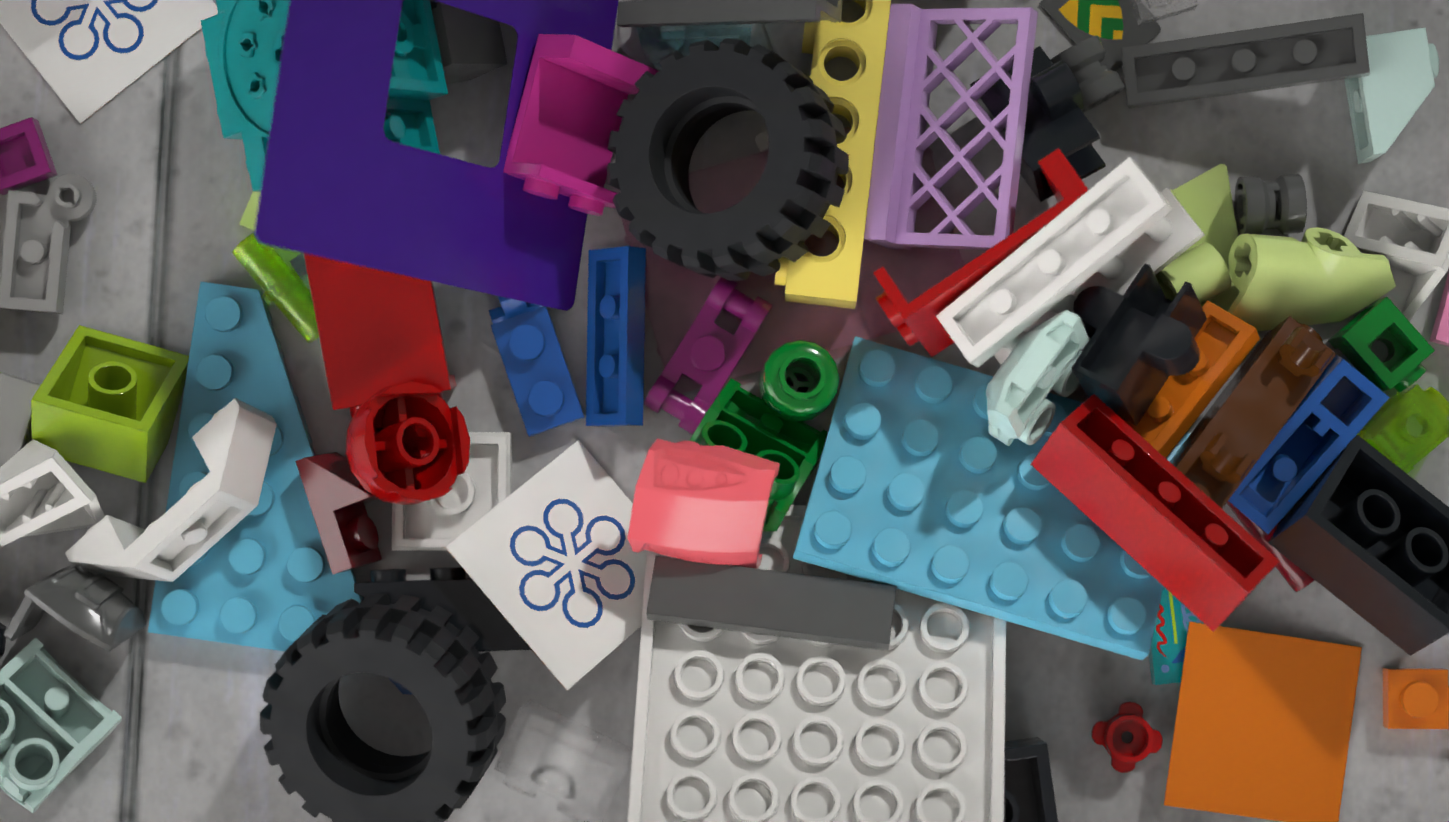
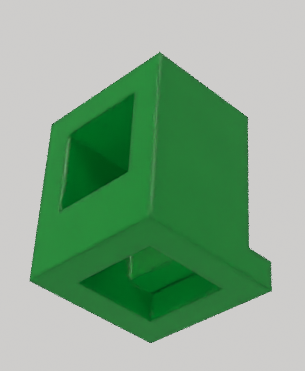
[1327,297,1435,393]

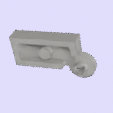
[0,173,97,314]

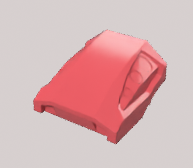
[628,438,780,569]

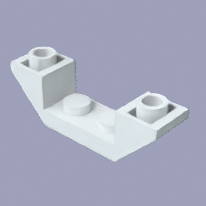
[65,398,277,582]

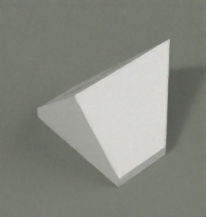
[1344,190,1449,321]
[0,439,105,546]

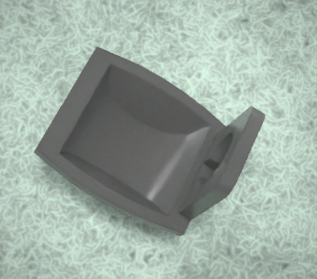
[4,564,146,652]

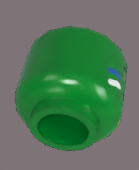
[759,340,840,422]

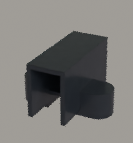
[970,46,1106,202]
[1071,263,1207,426]

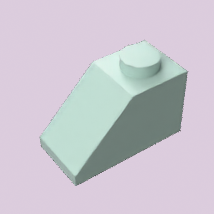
[1344,27,1439,164]

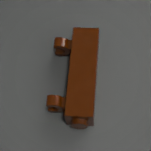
[1170,316,1336,508]

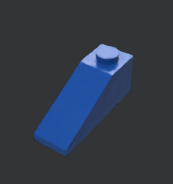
[1228,355,1390,534]

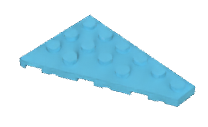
[148,281,364,651]

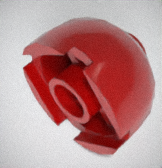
[346,381,470,505]

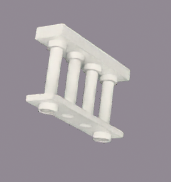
[936,157,1205,367]

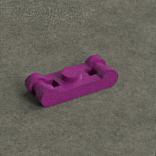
[644,277,773,435]

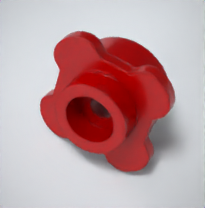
[1091,701,1163,773]

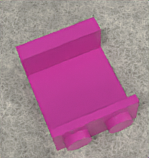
[503,34,658,216]

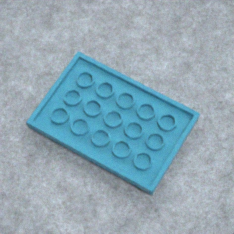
[792,336,1190,661]

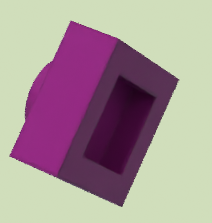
[0,117,57,195]

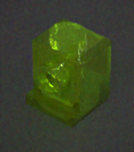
[1357,384,1449,474]

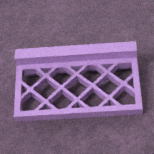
[864,4,1038,250]

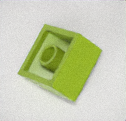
[31,325,189,483]

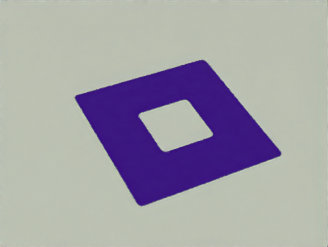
[254,0,619,311]

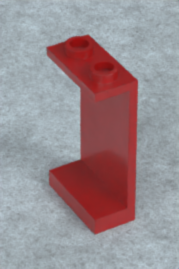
[873,148,1089,357]
[304,253,457,418]

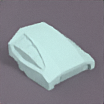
[986,310,1089,446]
[0,637,122,813]

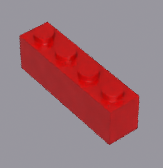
[1031,394,1280,632]

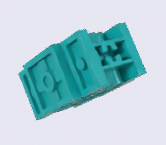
[201,0,448,192]

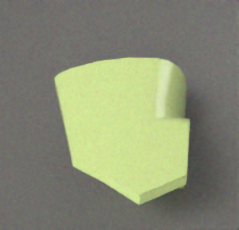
[1155,164,1240,311]
[1227,227,1396,331]

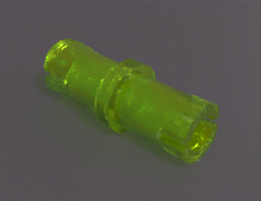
[232,233,319,343]

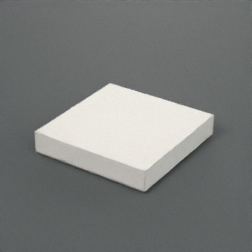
[392,432,512,551]

